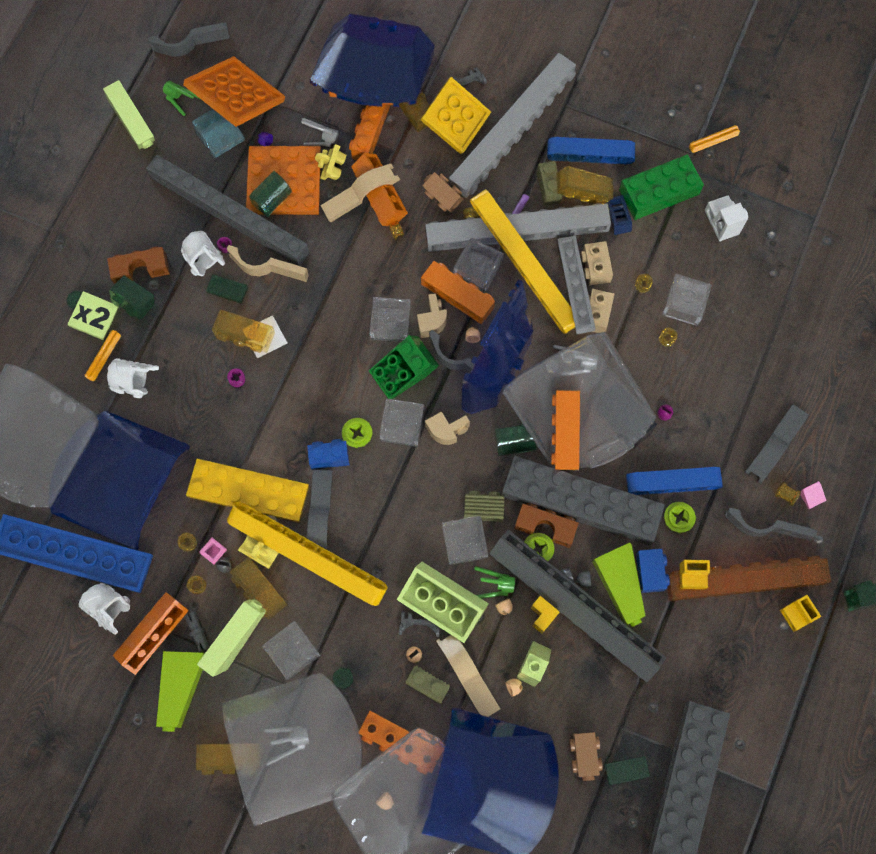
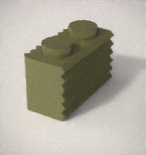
[537,161,563,206]
[464,491,504,522]
[406,666,450,704]

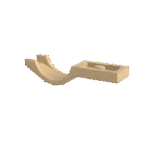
[321,164,400,222]
[227,245,309,282]
[436,635,500,720]

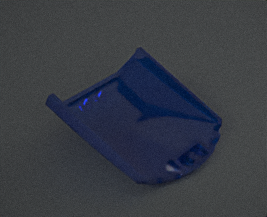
[310,13,435,107]
[461,279,534,414]
[49,411,190,550]
[421,707,559,854]

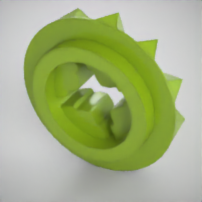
[342,418,373,448]
[663,502,696,533]
[524,533,554,561]

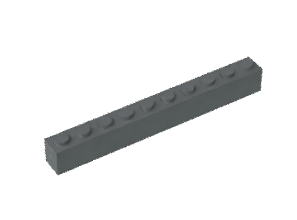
[146,155,309,266]
[489,530,666,682]

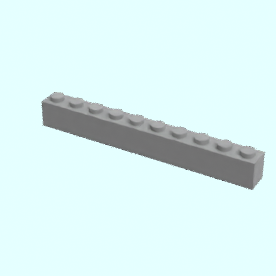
[449,53,576,198]
[425,203,611,252]

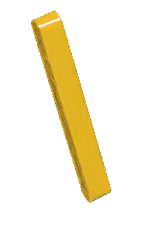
[470,189,575,334]
[227,502,388,606]

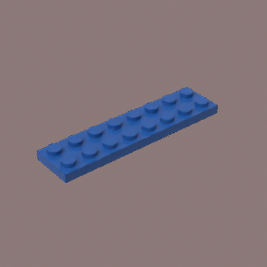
[0,514,153,593]

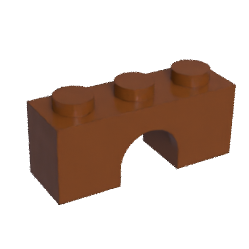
[107,247,170,285]
[514,503,579,548]

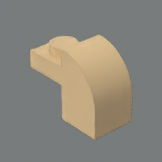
[417,293,447,338]
[425,412,470,445]

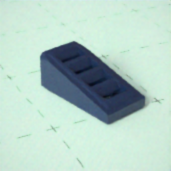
[605,195,632,235]

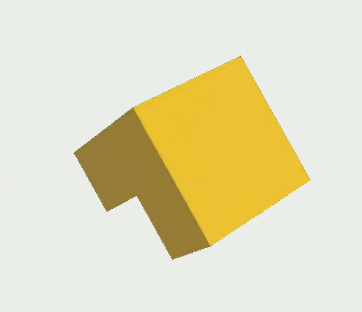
[679,560,710,589]
[780,595,821,632]
[531,596,560,634]

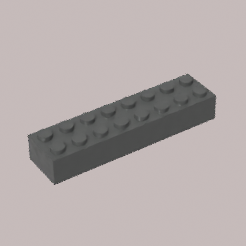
[502,456,665,545]
[648,701,730,854]

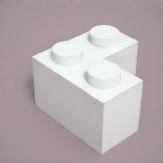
[705,195,748,241]

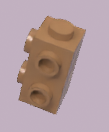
[423,172,464,213]
[569,732,602,781]

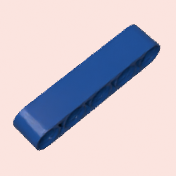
[547,137,635,164]
[626,467,723,495]

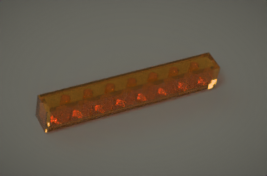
[667,556,831,601]

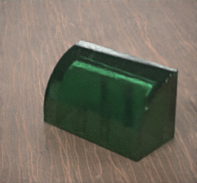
[249,171,292,217]
[495,423,536,456]

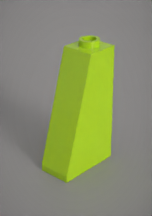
[592,543,645,628]
[156,651,205,732]

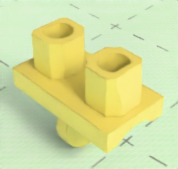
[315,144,347,180]
[238,535,279,569]

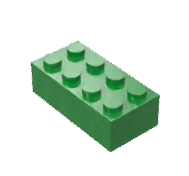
[619,154,704,220]

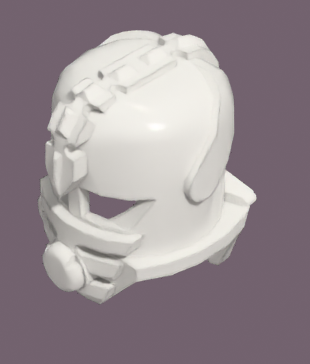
[181,231,225,276]
[107,358,159,398]
[79,583,130,635]

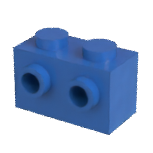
[307,439,350,470]
[636,549,670,593]

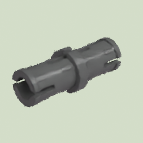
[184,611,210,653]

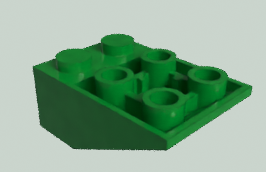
[369,335,439,400]

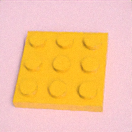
[420,77,491,154]

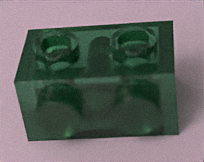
[109,276,154,320]
[844,580,876,612]

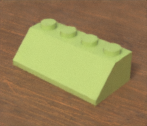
[397,562,489,643]

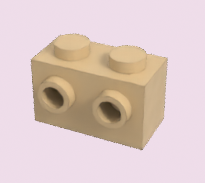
[580,241,613,285]
[588,289,614,334]

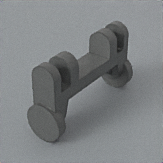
[453,67,487,86]
[399,611,440,637]

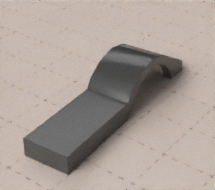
[148,22,230,57]
[429,330,499,391]
[745,404,809,484]
[307,470,333,550]
[724,508,817,541]

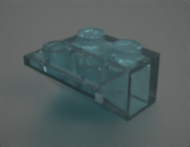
[192,109,245,158]

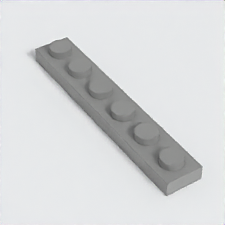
[558,235,596,334]

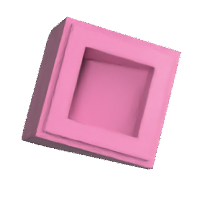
[799,481,826,509]
[199,538,227,565]

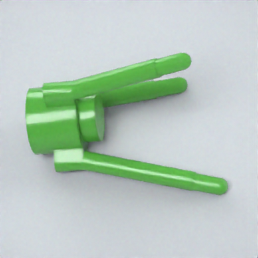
[163,81,200,116]
[474,566,515,599]

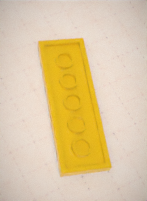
[186,459,309,523]

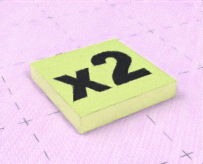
[68,291,119,340]

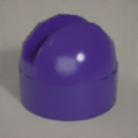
[257,132,273,147]

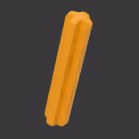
[689,125,740,153]
[85,330,121,381]

